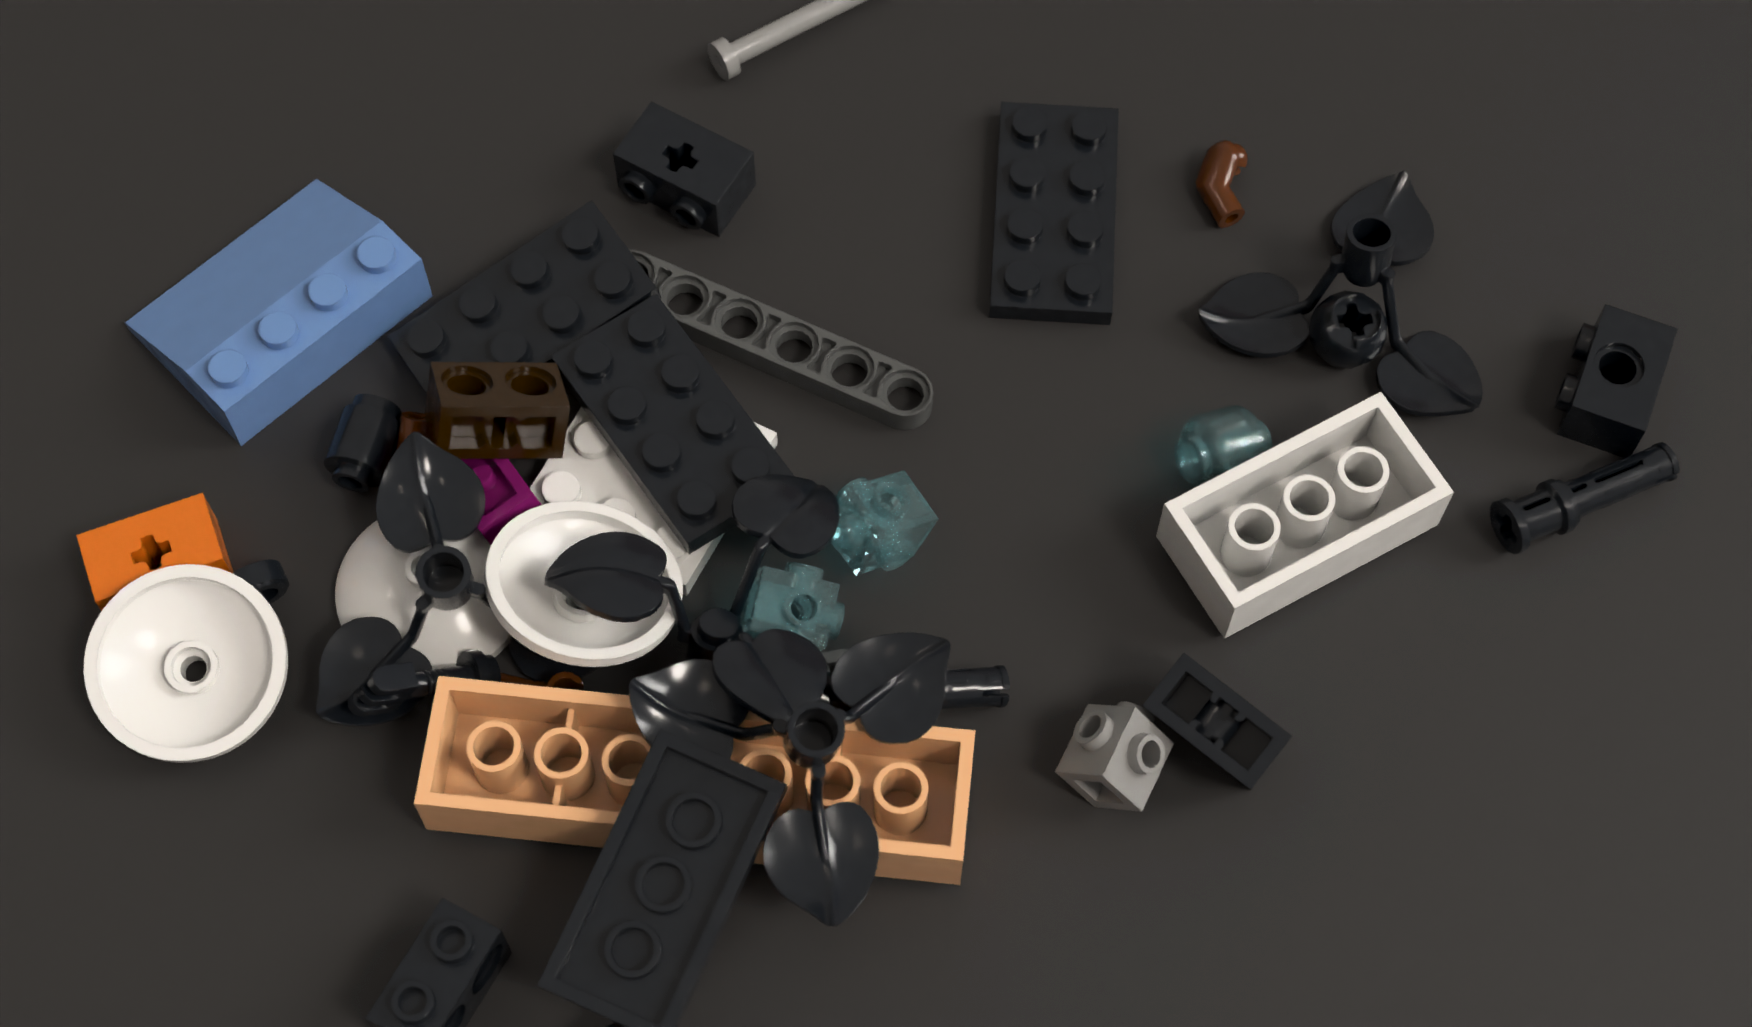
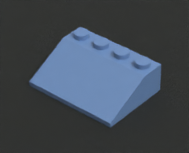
[125,179,433,446]

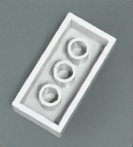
[1156,392,1454,639]

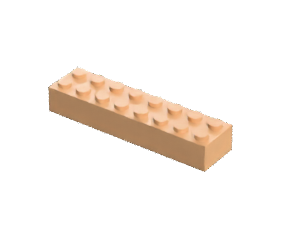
[414,676,976,885]

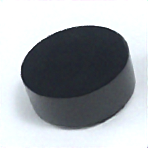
[233,559,290,604]

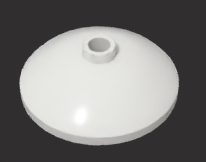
[484,501,683,667]
[335,520,511,670]
[84,564,288,763]

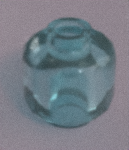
[1174,405,1272,487]

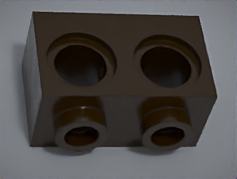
[425,362,570,459]

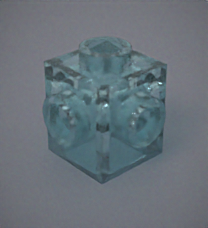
[831,470,939,576]
[741,562,845,650]

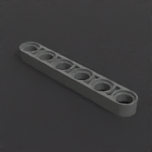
[629,249,933,430]

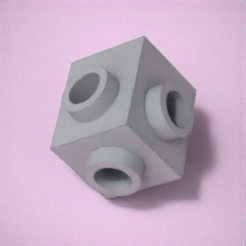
[1055,701,1174,812]

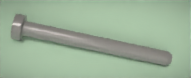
[707,0,867,81]

